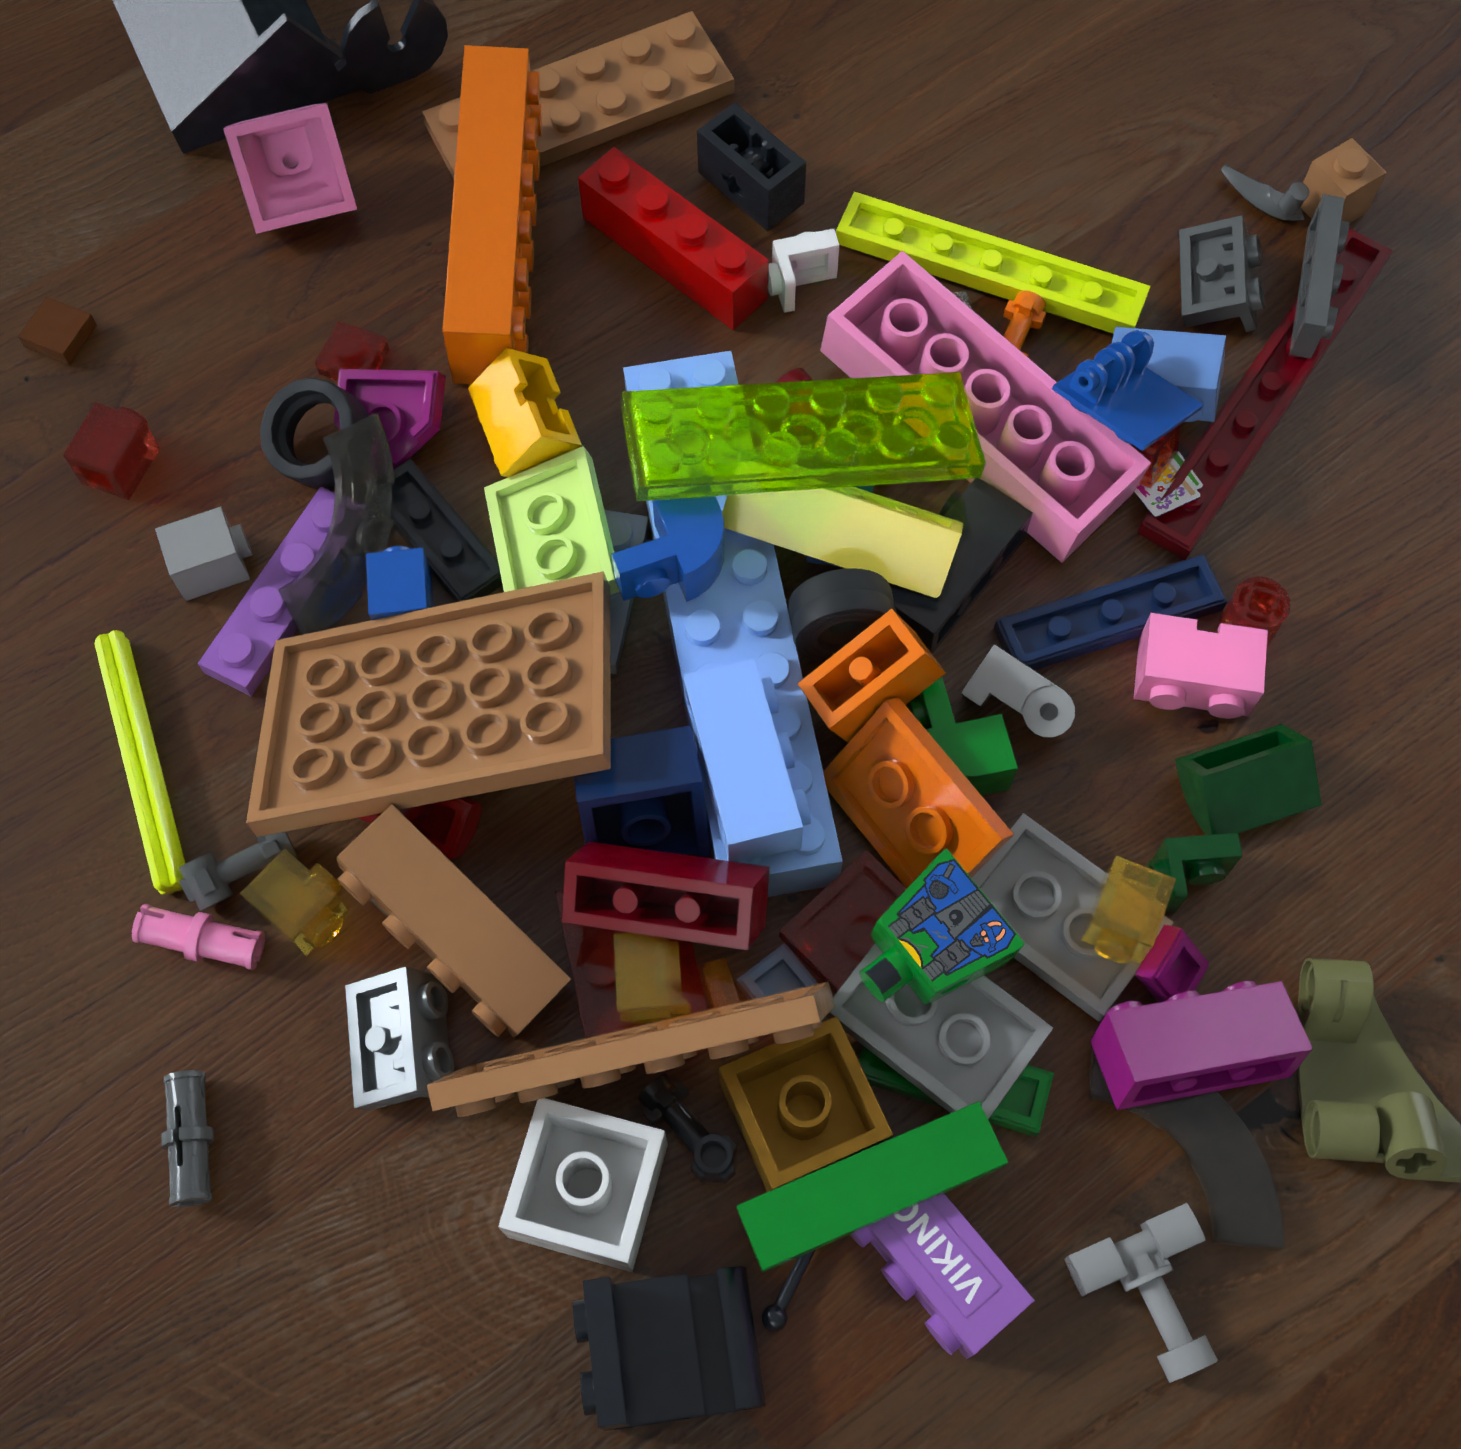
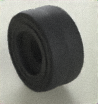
[788,568,896,663]

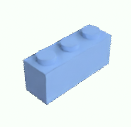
[683,658,811,863]

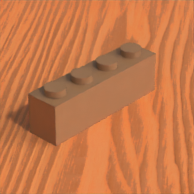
[337,804,571,1038]

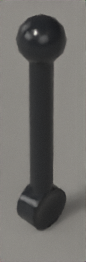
[761,1250,816,1331]

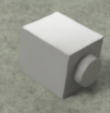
[155,507,253,601]

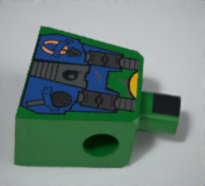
[859,848,1025,1005]

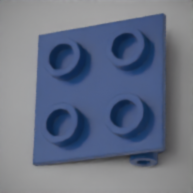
[1052,330,1203,451]

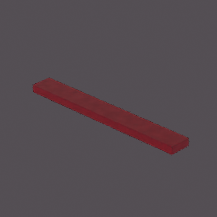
[1137,228,1393,560]

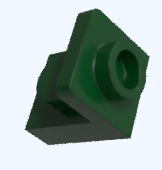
[1147,833,1243,914]

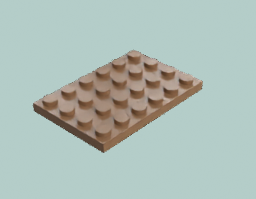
[246,571,611,837]

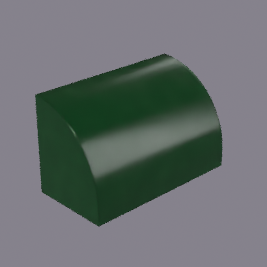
[1175,724,1322,835]

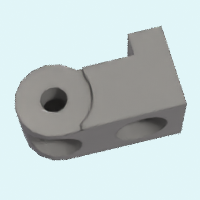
[961,644,1075,737]

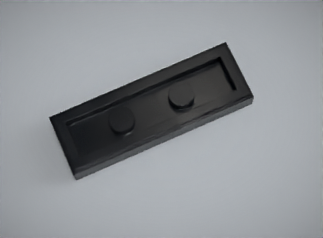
[366,459,503,602]

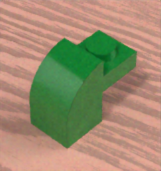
[906,677,1018,795]

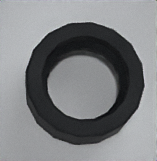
[260,377,373,489]

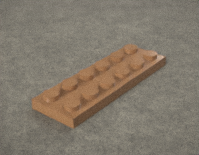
[422,11,734,179]
[427,981,835,1117]

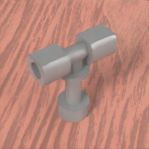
[1064,1203,1218,1383]

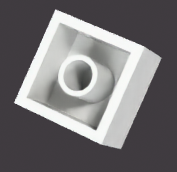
[498,1098,668,1272]

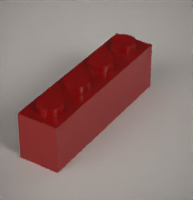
[578,147,769,331]

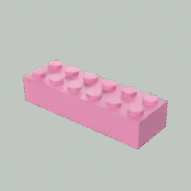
[820,251,1151,563]

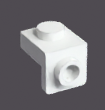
[768,229,839,313]

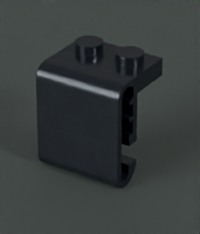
[572,1267,766,1431]

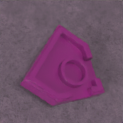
[333,369,446,479]

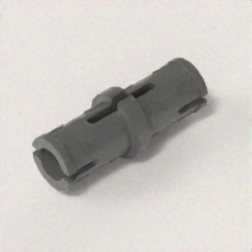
[161,1070,214,1207]

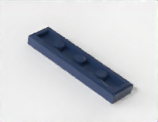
[994,554,1228,670]

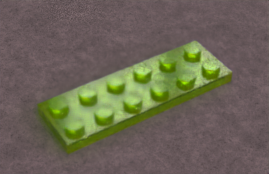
[621,372,986,501]

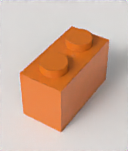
[797,609,946,743]

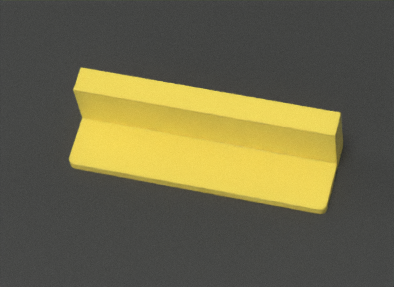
[722,451,963,598]

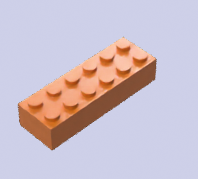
[443,45,542,384]

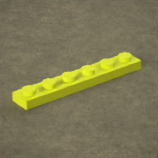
[836,192,1150,334]

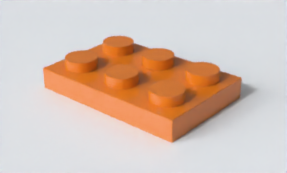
[823,697,1014,888]

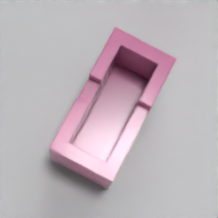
[1134,613,1268,719]

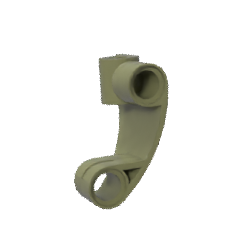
[1297,958,1461,1183]

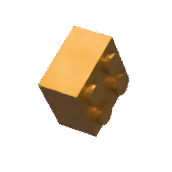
[719,1016,893,1192]

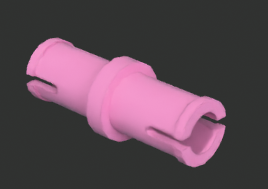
[132,904,265,970]

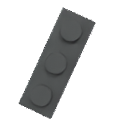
[1289,194,1349,359]

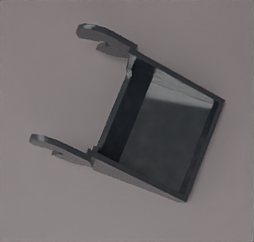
[113,0,448,154]

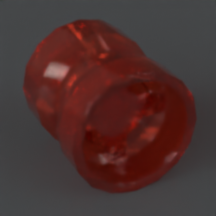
[1219,576,1291,646]

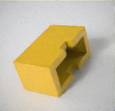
[468,348,582,477]

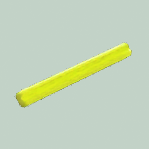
[94,630,185,895]

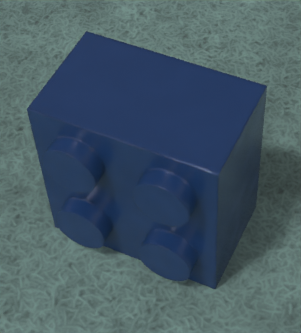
[574,726,711,858]

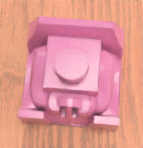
[223,103,357,234]

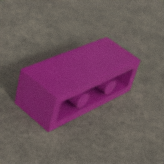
[1090,981,1313,1110]

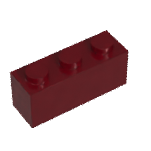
[562,842,770,950]

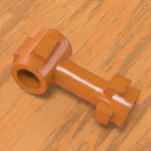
[1003,291,1046,358]

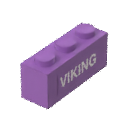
[850,1193,1035,1359]

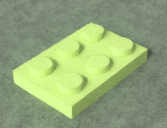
[484,446,619,595]

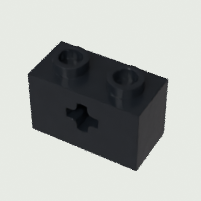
[697,102,806,232]

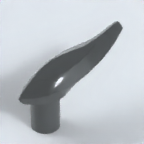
[1221,164,1310,221]

